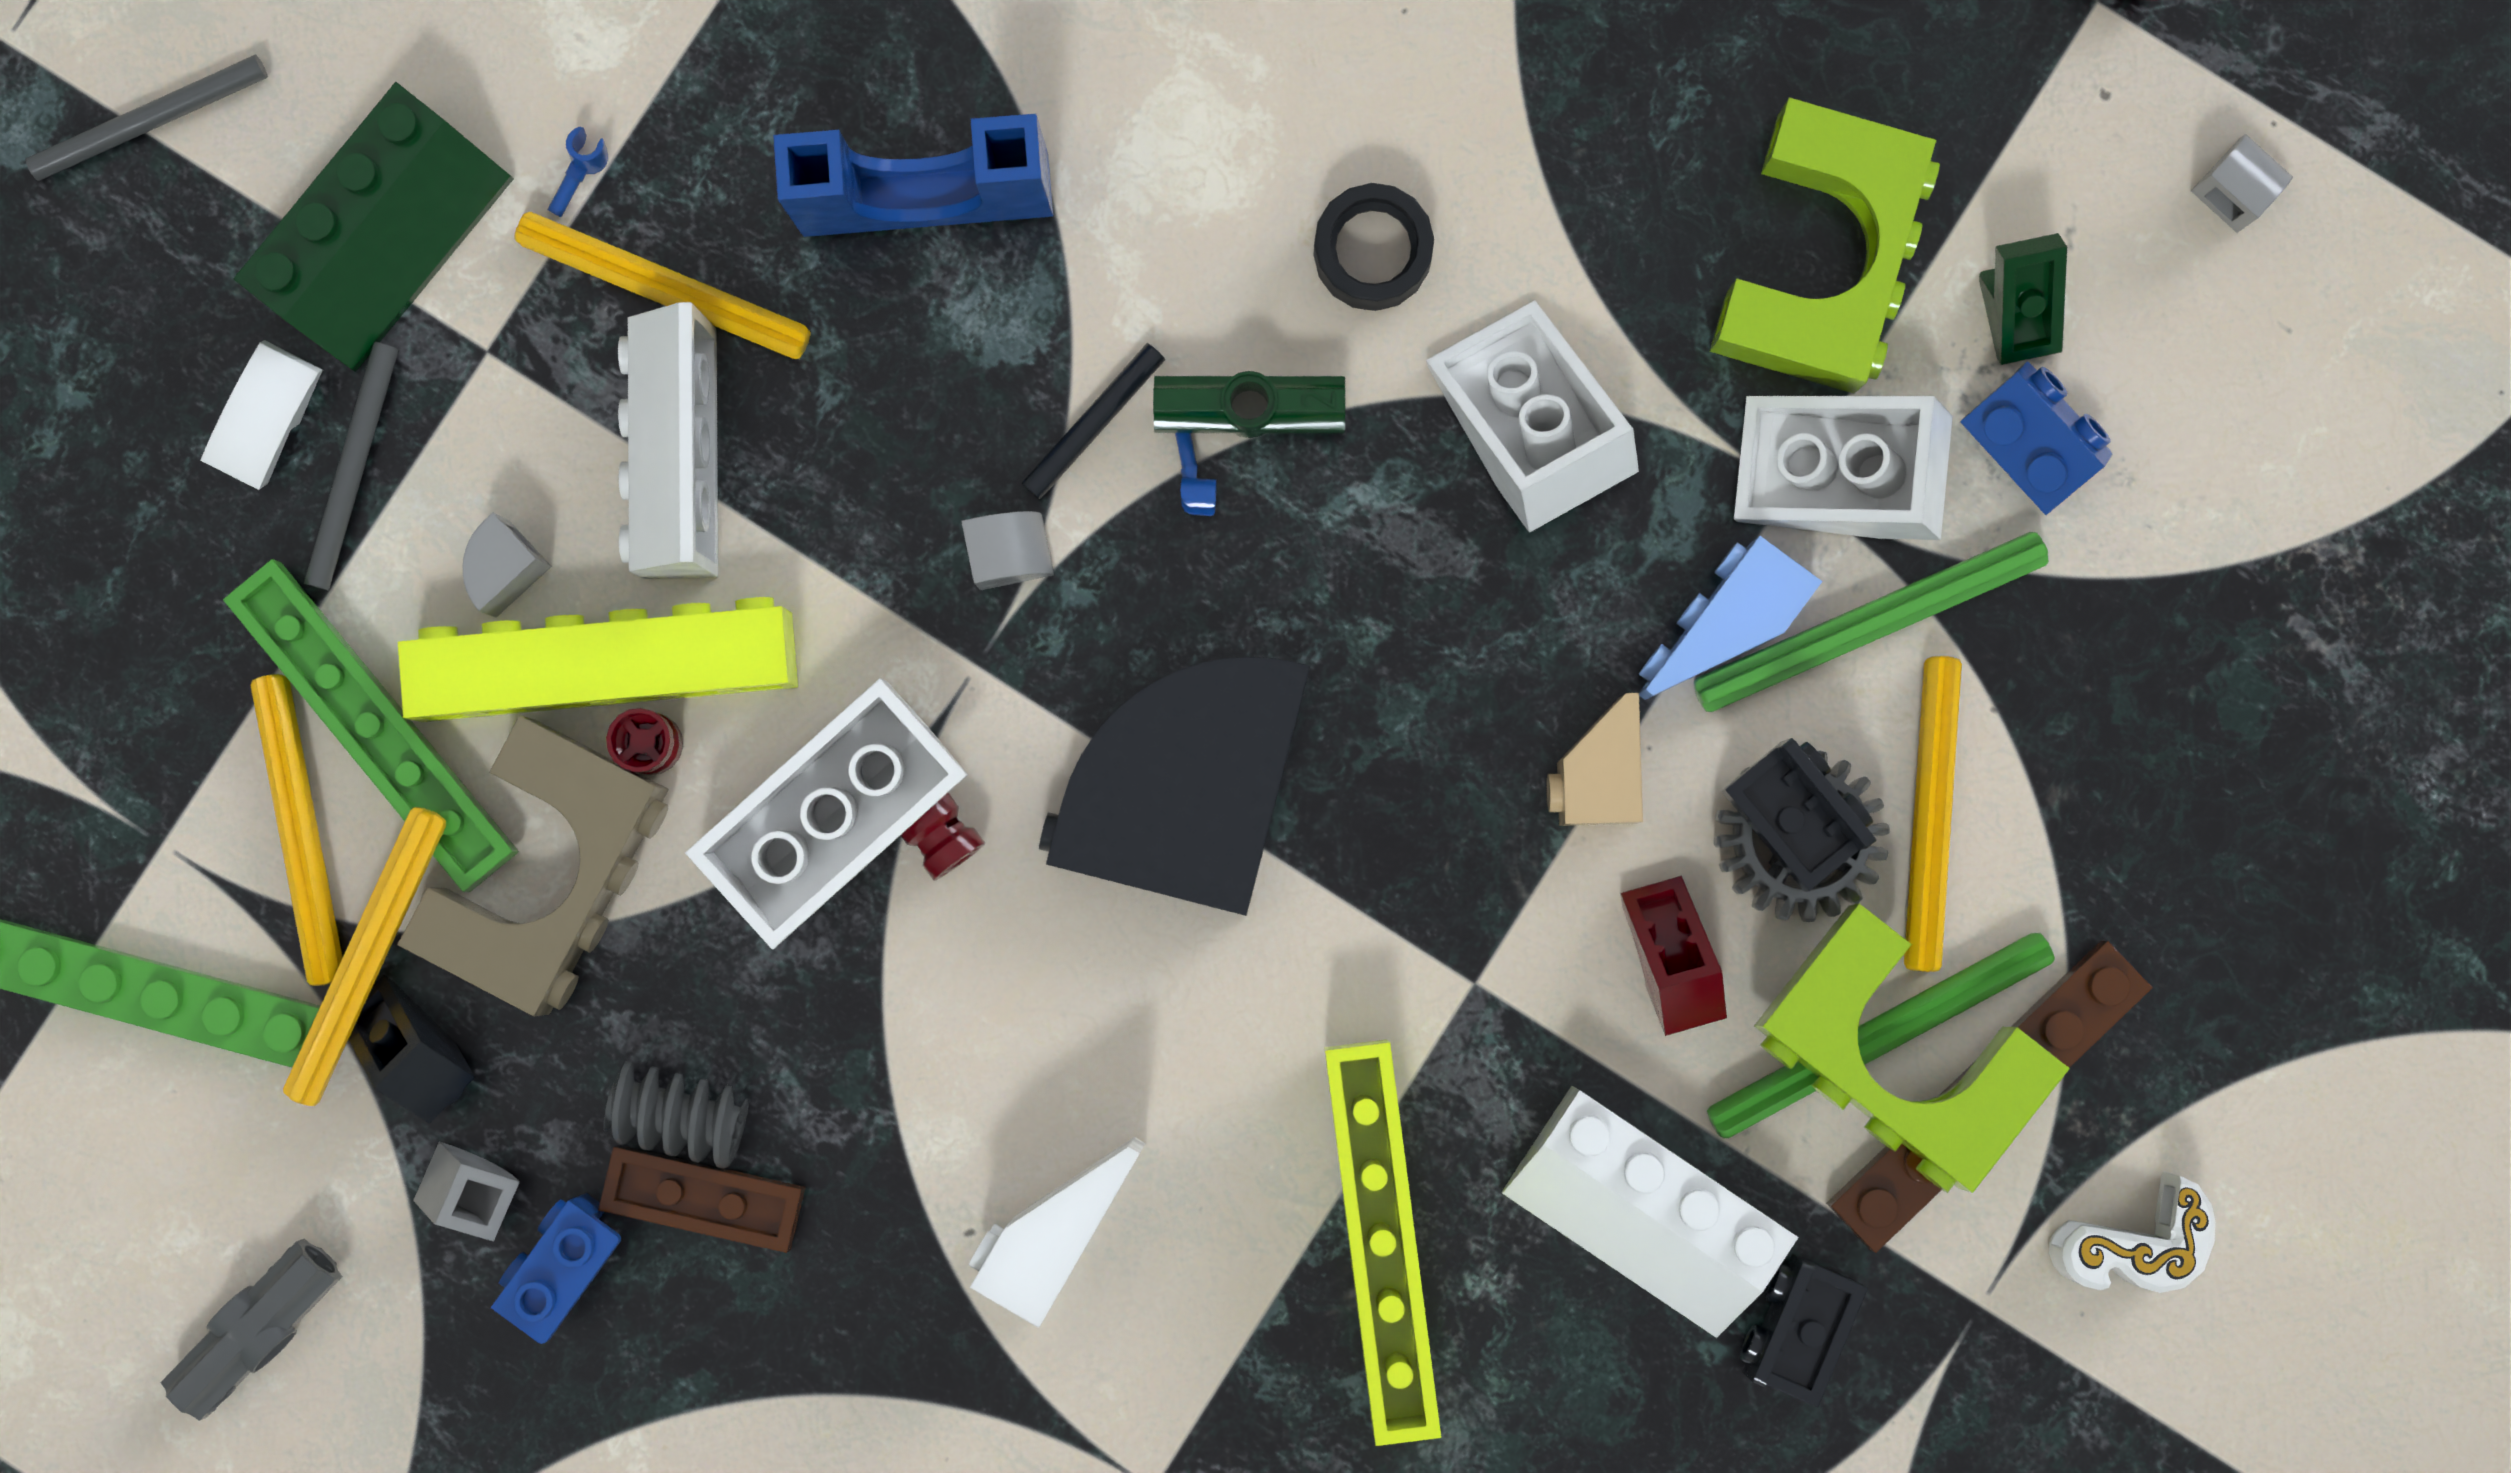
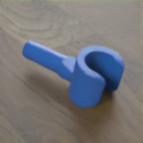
[547,127,608,217]
[1175,433,1217,516]

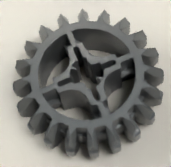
[1714,751,1890,922]

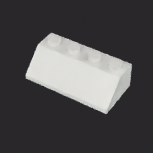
[618,302,718,579]
[685,678,967,950]
[1502,1086,1799,1338]

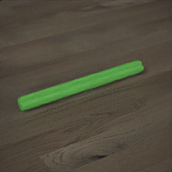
[1693,532,2049,712]
[1707,933,2055,1138]

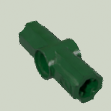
[1153,371,1345,438]

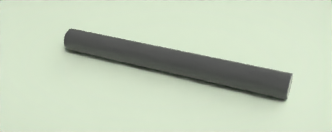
[25,54,268,181]
[303,342,399,591]

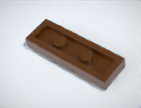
[598,1145,805,1253]

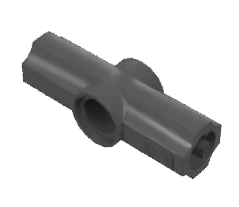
[160,1239,343,1421]

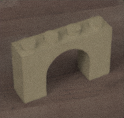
[397,715,669,1016]

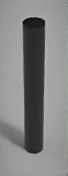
[1021,343,1166,500]

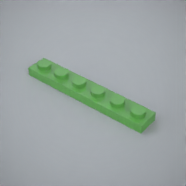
[223,559,519,893]
[0,919,320,1068]

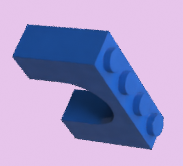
[773,114,1053,237]

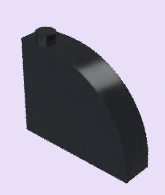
[1039,657,1310,916]

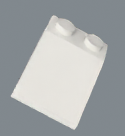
[1426,300,1639,533]
[1734,396,1953,540]
[969,1137,1145,1328]

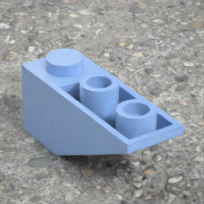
[1639,536,1822,700]

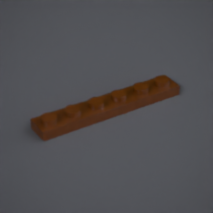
[1826,941,2153,1253]

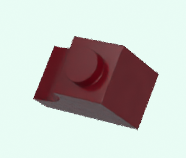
[1620,876,1727,1036]

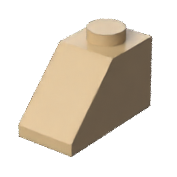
[1547,693,1643,826]

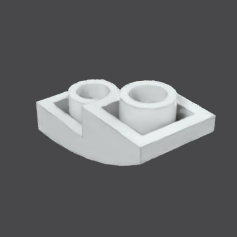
[200,340,322,490]

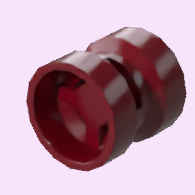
[606,708,683,775]
[900,793,985,881]

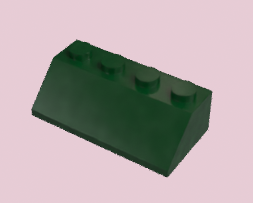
[233,82,514,372]

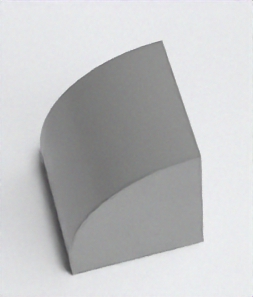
[2191,134,2293,233]
[962,511,1054,590]
[462,513,552,618]
[413,1141,520,1242]

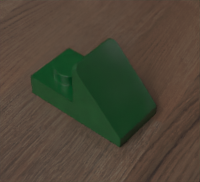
[1979,233,2067,365]

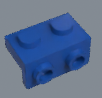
[1960,361,2113,515]
[491,1193,621,1344]

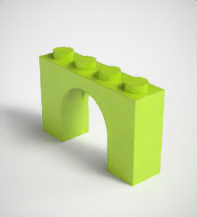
[1709,97,1940,394]
[1754,903,2070,1193]

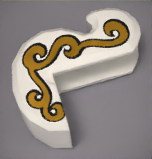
[2049,1171,2216,1293]

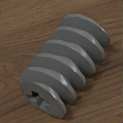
[603,1060,749,1168]

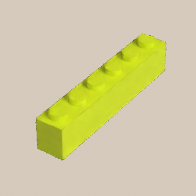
[398,597,798,722]
[1324,1039,1441,1446]

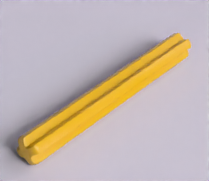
[514,212,811,359]
[1904,656,1962,972]
[250,674,343,986]
[283,807,446,1106]

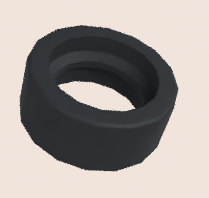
[1313,183,1435,311]

